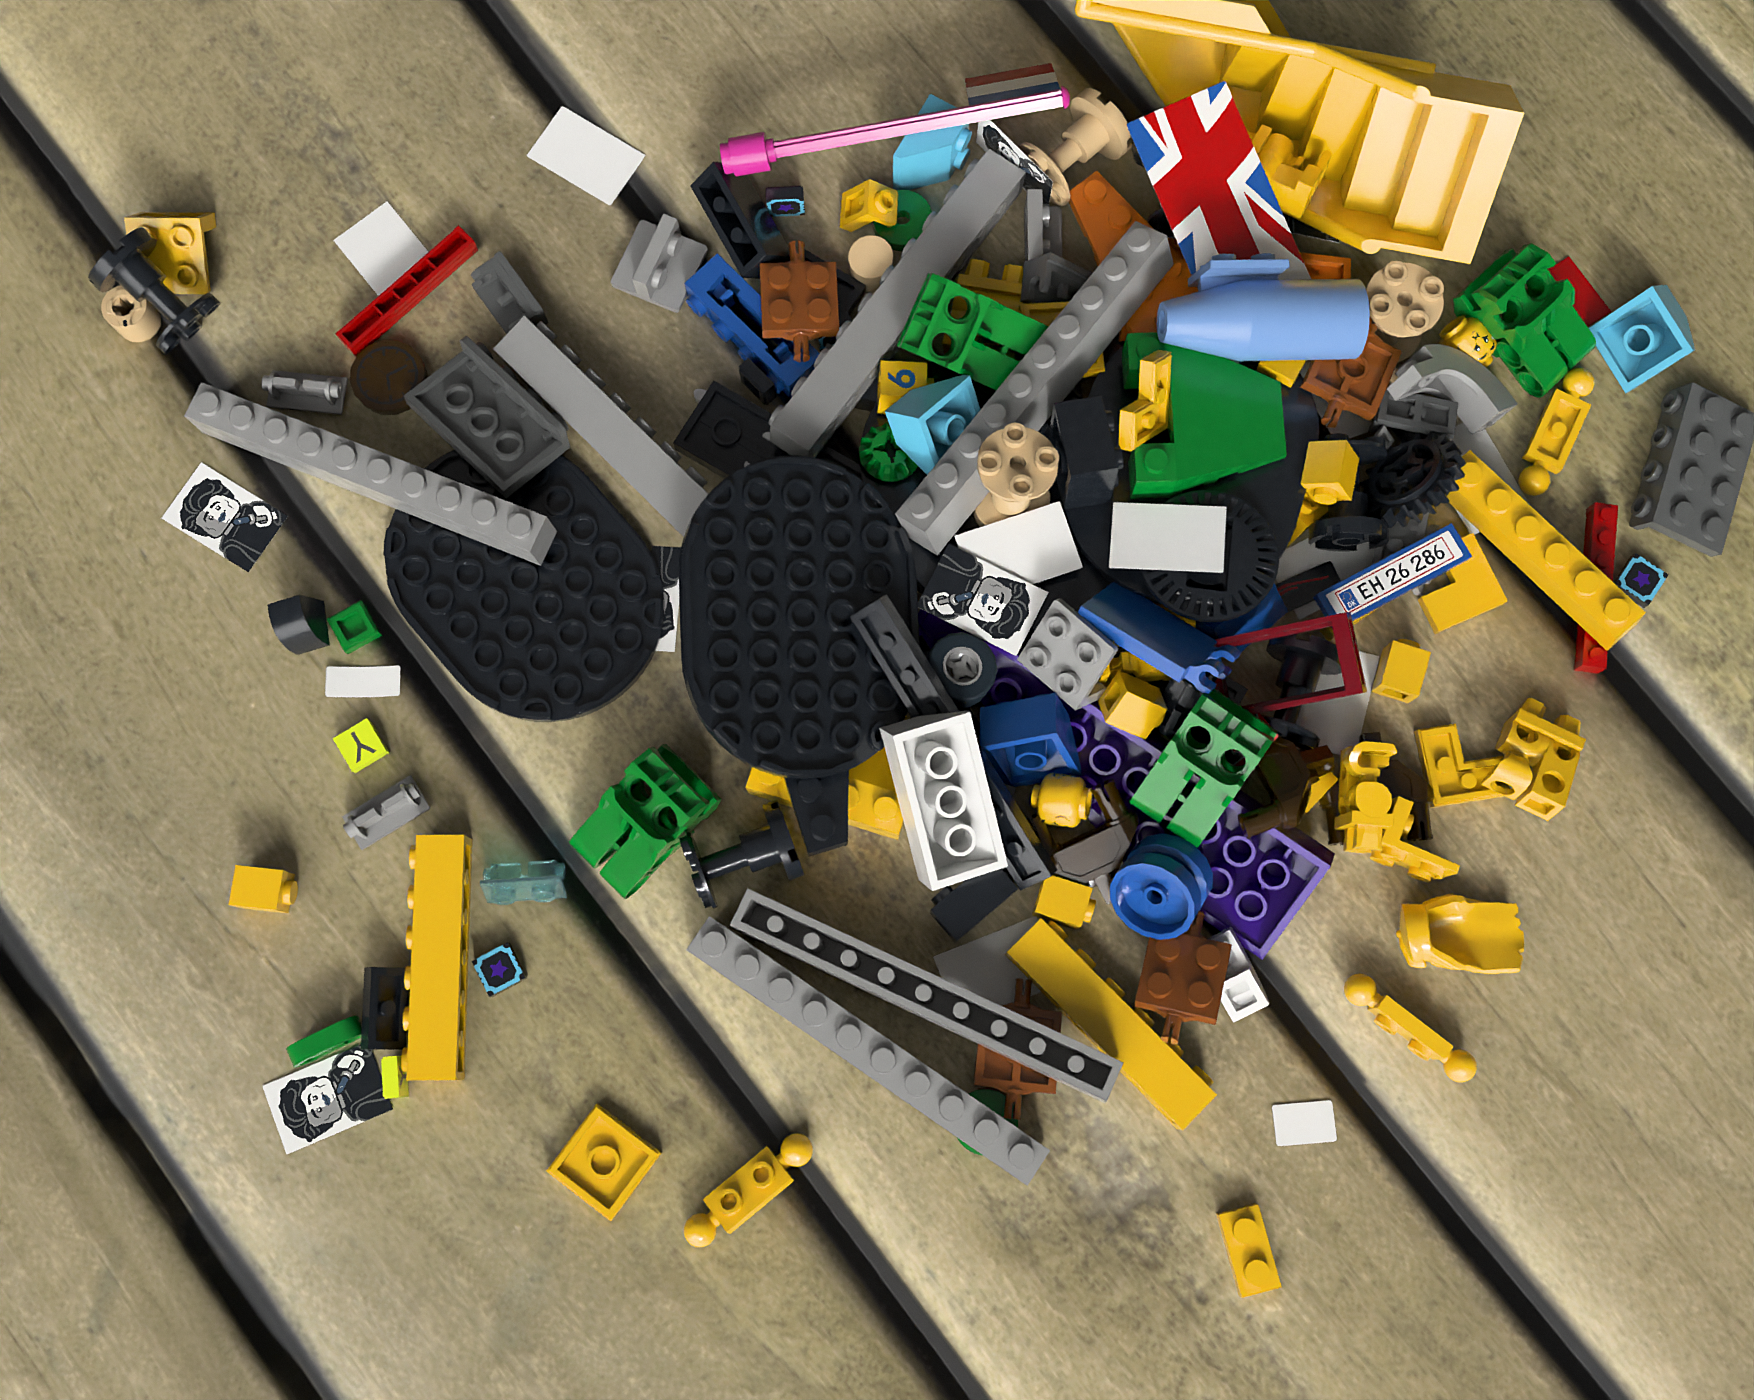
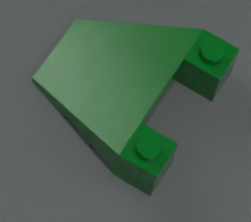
[1122,332,1287,499]

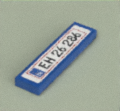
[1314,523,1472,630]

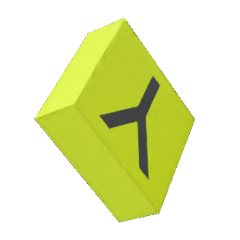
[333,718,390,773]
[381,1056,409,1099]

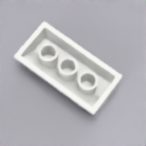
[880,711,1008,891]

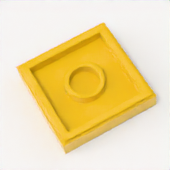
[546,1103,662,1221]

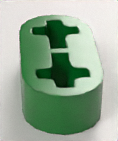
[286,1015,362,1068]

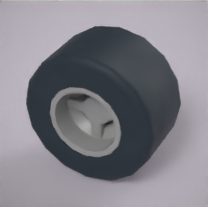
[926,632,997,710]

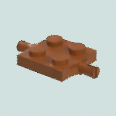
[760,240,839,362]
[1300,317,1402,428]
[1135,911,1232,1044]
[973,978,1062,1120]

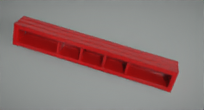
[335,225,478,357]
[1574,502,1618,674]

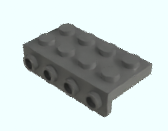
[404,336,570,499]
[1629,382,1754,557]

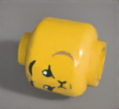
[1438,315,1497,367]
[1031,773,1092,828]

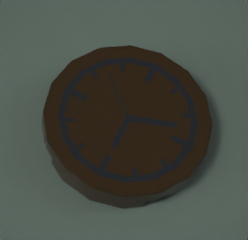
[350,340,428,415]

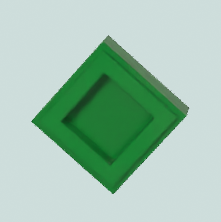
[327,600,382,654]

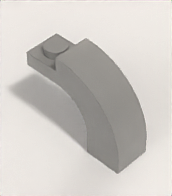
[1387,344,1518,434]

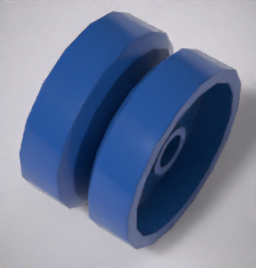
[1110,833,1213,940]

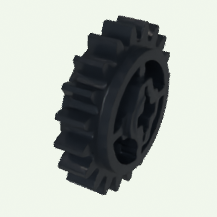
[1360,431,1466,528]

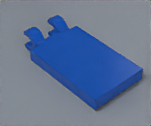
[1078,582,1241,694]

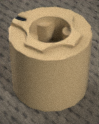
[848,235,894,292]
[101,285,161,342]

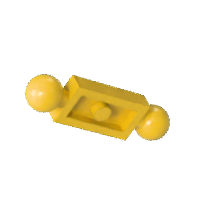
[1518,368,1595,496]
[1344,973,1477,1082]
[684,1133,813,1247]

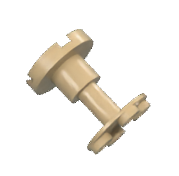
[1018,88,1132,206]
[1366,261,1444,365]
[973,423,1059,527]

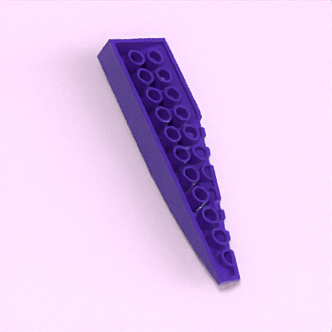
[918,609,1335,960]

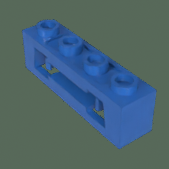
[684,254,820,399]

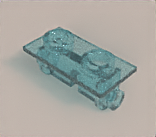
[480,860,567,905]

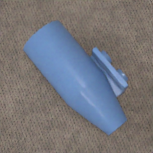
[1157,253,1370,361]

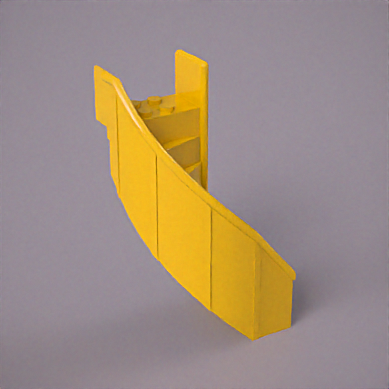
[1075,0,1524,264]

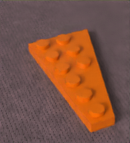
[1069,170,1198,333]

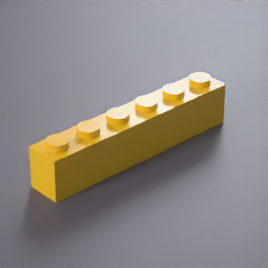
[1447,450,1646,651]
[401,835,473,1081]
[1004,918,1217,1130]

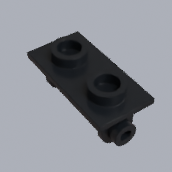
[1159,672,1217,737]

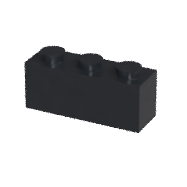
[690,161,790,279]

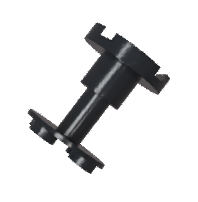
[88,227,221,354]
[1308,433,1389,552]
[1262,634,1342,750]
[679,800,805,909]

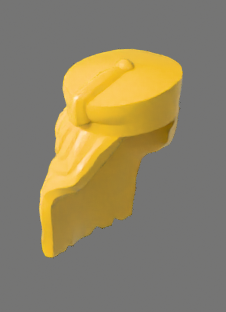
[1396,894,1524,974]

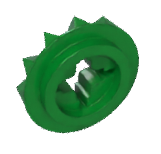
[859,421,918,481]

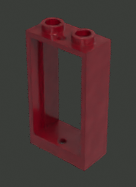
[1214,612,1367,714]

